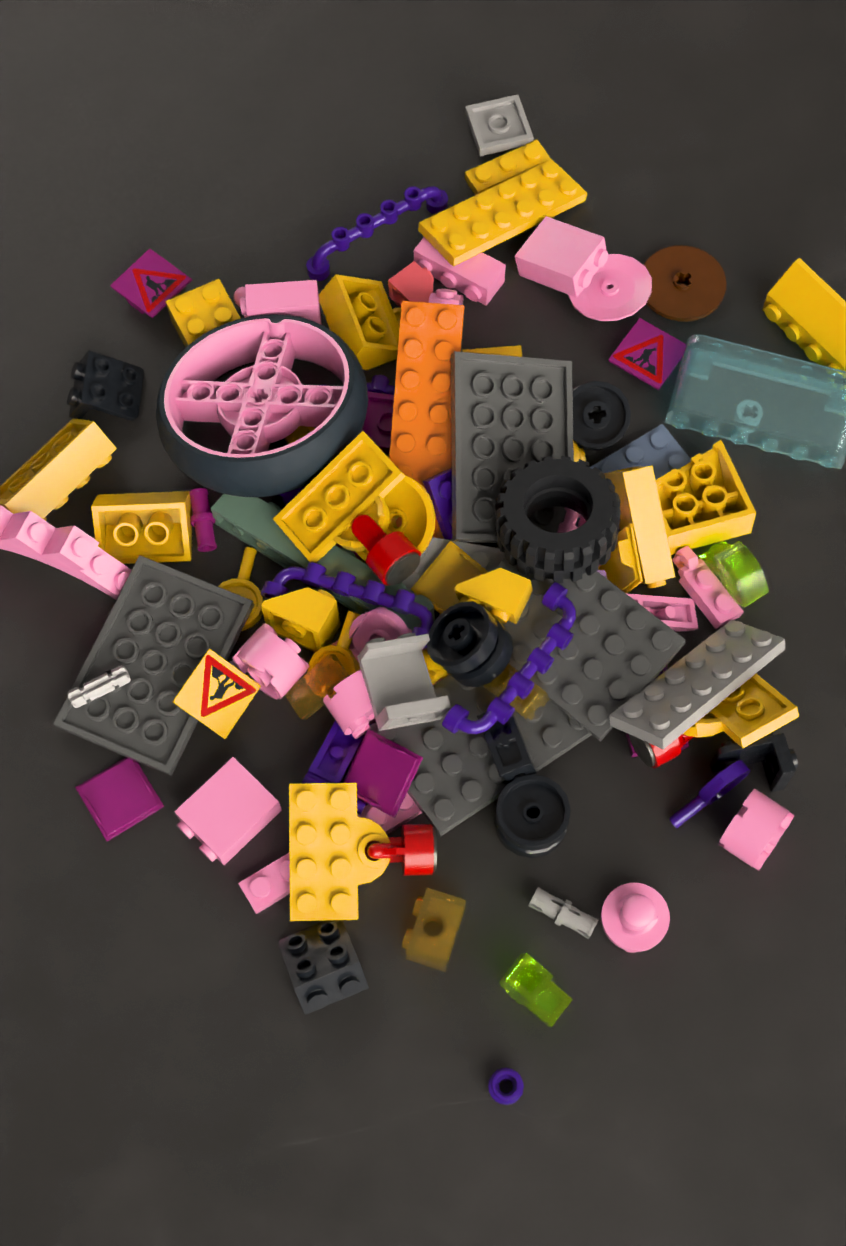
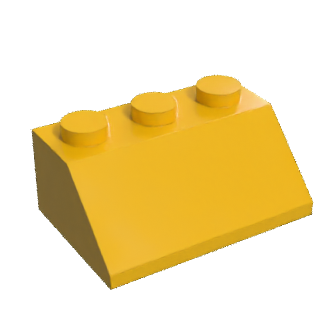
[319,274,400,370]
[91,491,192,564]

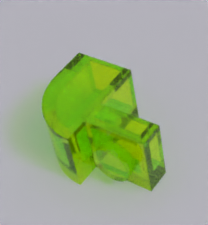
[699,541,769,608]
[499,953,573,1027]

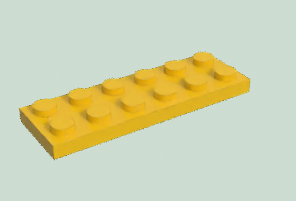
[418,159,587,266]

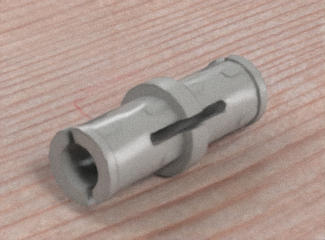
[528,887,599,939]

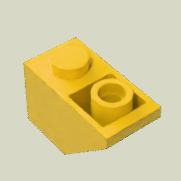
[454,568,533,624]

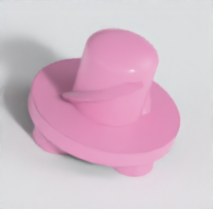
[600,883,670,953]

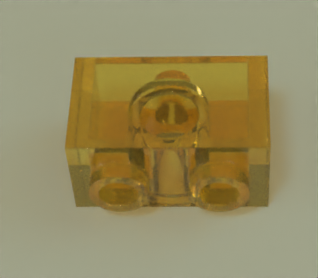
[402,888,466,972]

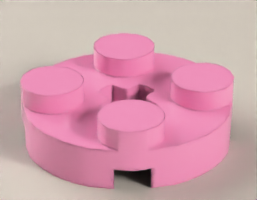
[349,606,412,663]

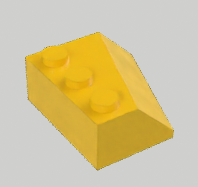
[656,440,756,555]

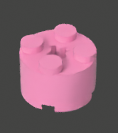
[232,623,309,700]
[323,670,376,739]
[718,788,795,871]

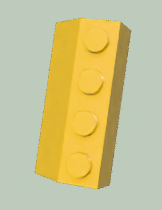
[762,258,846,388]
[0,418,117,521]

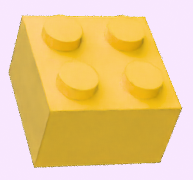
[166,279,241,348]

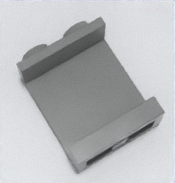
[357,633,451,731]

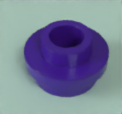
[488,1068,524,1105]

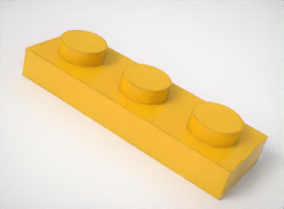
[464,139,551,195]

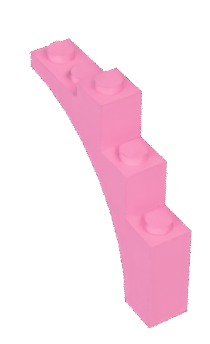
[0,505,132,600]

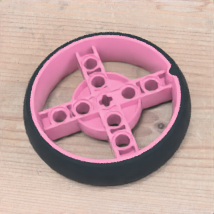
[156,314,368,497]

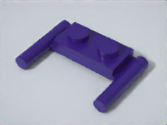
[301,721,374,815]

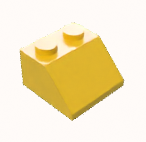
[261,587,341,652]

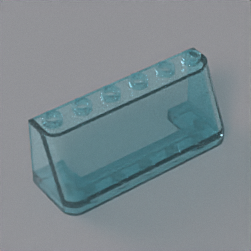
[664,334,846,469]

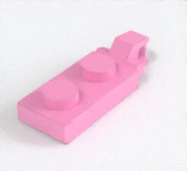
[672,546,744,629]

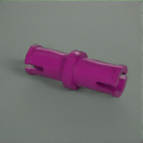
[190,488,217,552]

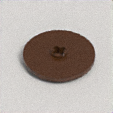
[644,245,726,322]

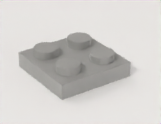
[465,94,534,156]

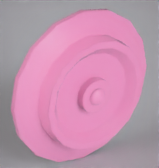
[568,254,652,321]

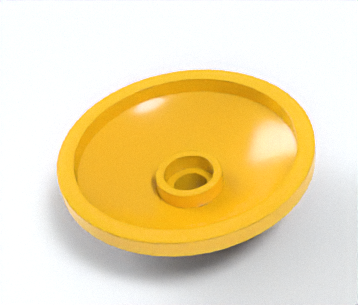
[355,475,435,561]

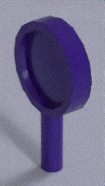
[668,760,751,829]

